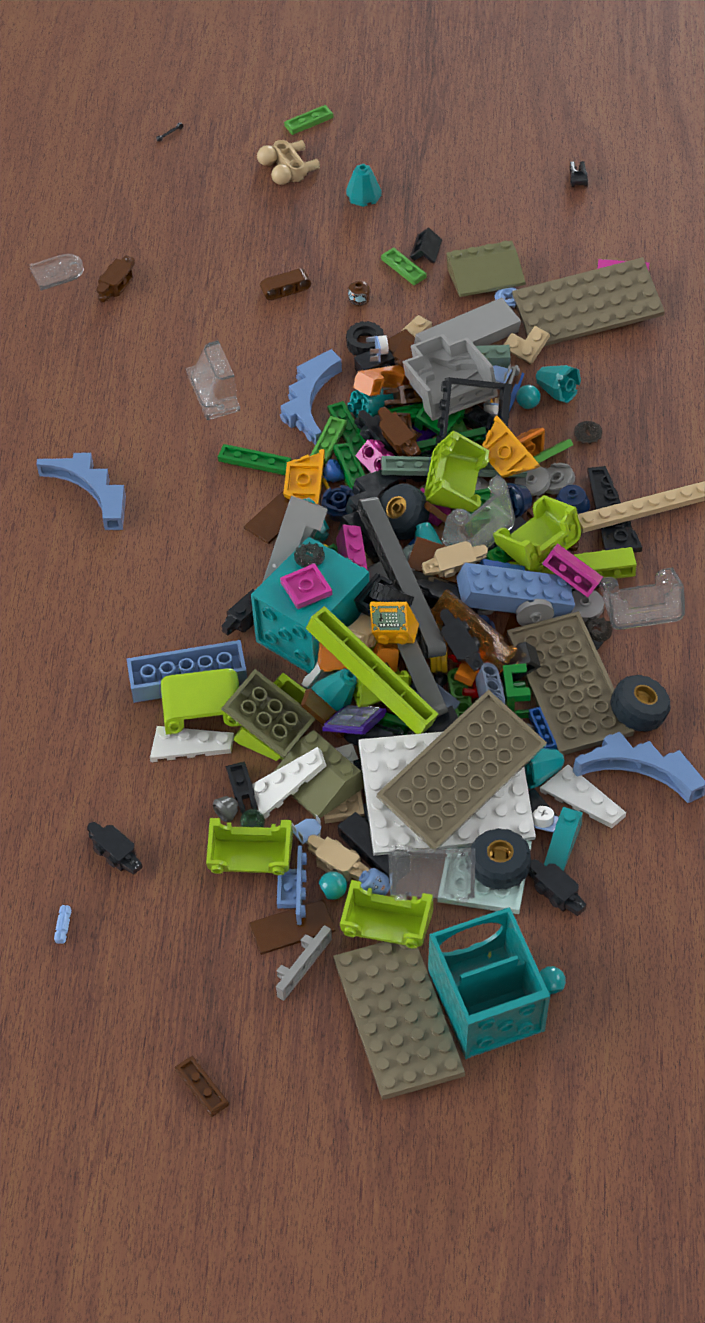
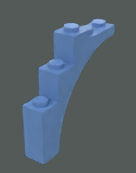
[280,349,342,445]
[37,453,126,530]
[573,732,705,803]

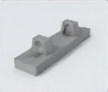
[276,925,332,1001]

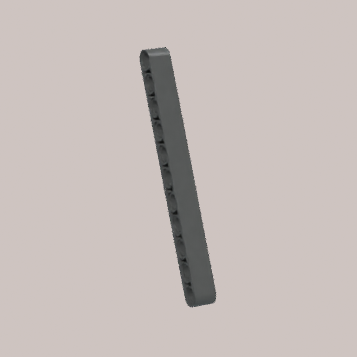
[357,497,447,659]
[367,561,449,717]

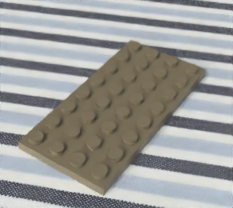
[512,257,665,346]
[507,611,634,755]
[376,690,547,852]
[333,942,465,1100]

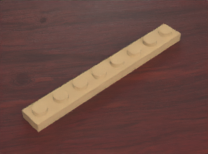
[578,481,705,533]

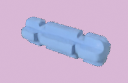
[54,905,71,944]

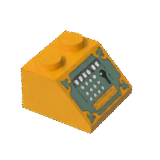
[370,602,419,644]

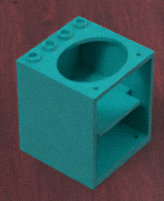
[251,537,370,674]
[428,907,550,1059]

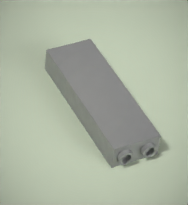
[414,298,521,346]

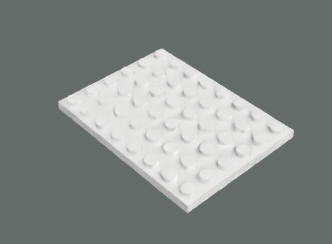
[358,732,536,856]

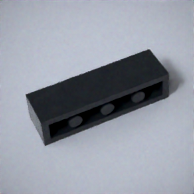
[337,812,410,887]

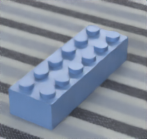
[456,563,575,618]
[127,640,247,703]

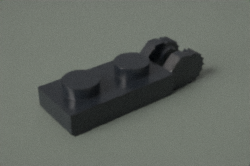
[226,761,257,814]

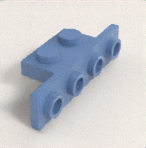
[277,846,307,925]

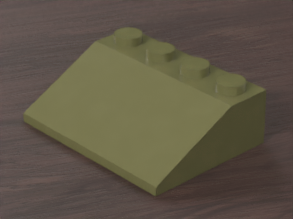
[446,241,526,297]
[221,669,315,758]
[274,730,364,818]

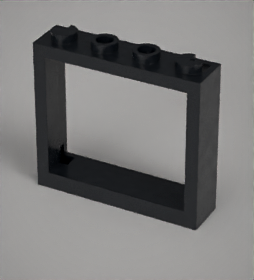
[436,377,512,446]

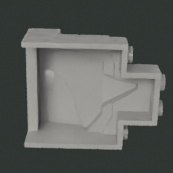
[402,334,498,421]
[262,496,327,583]

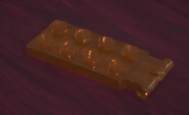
[431,590,517,676]

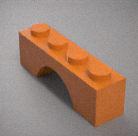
[353,365,410,396]
[318,642,399,672]

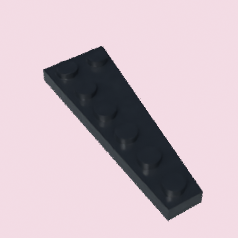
[587,466,642,553]

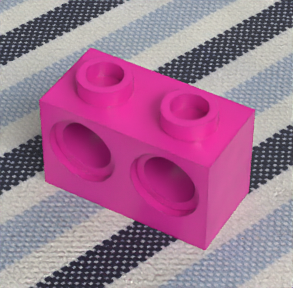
[355,439,395,473]

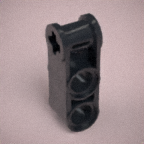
[463,405,495,433]

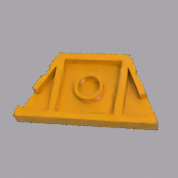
[482,415,541,478]
[283,449,325,505]

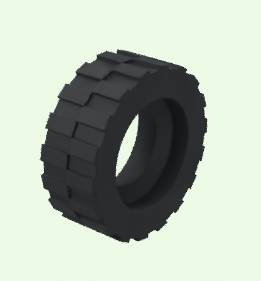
[346,321,384,356]
[369,582,414,608]

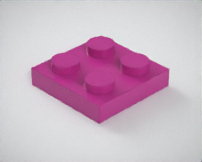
[280,563,332,609]

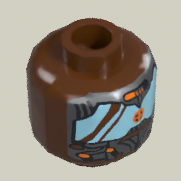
[348,281,370,307]

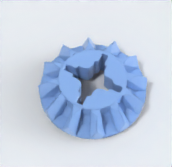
[495,287,517,308]

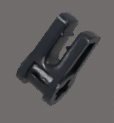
[570,161,588,187]

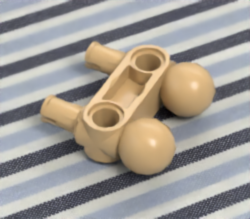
[257,140,320,185]

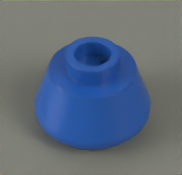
[323,459,345,483]

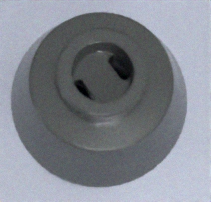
[213,796,238,822]

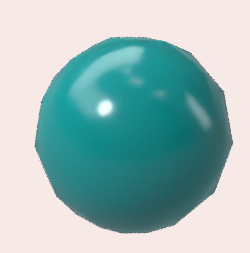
[516,384,541,409]
[319,871,347,900]
[540,966,566,995]

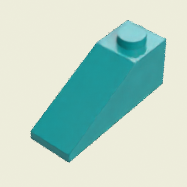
[544,807,583,871]

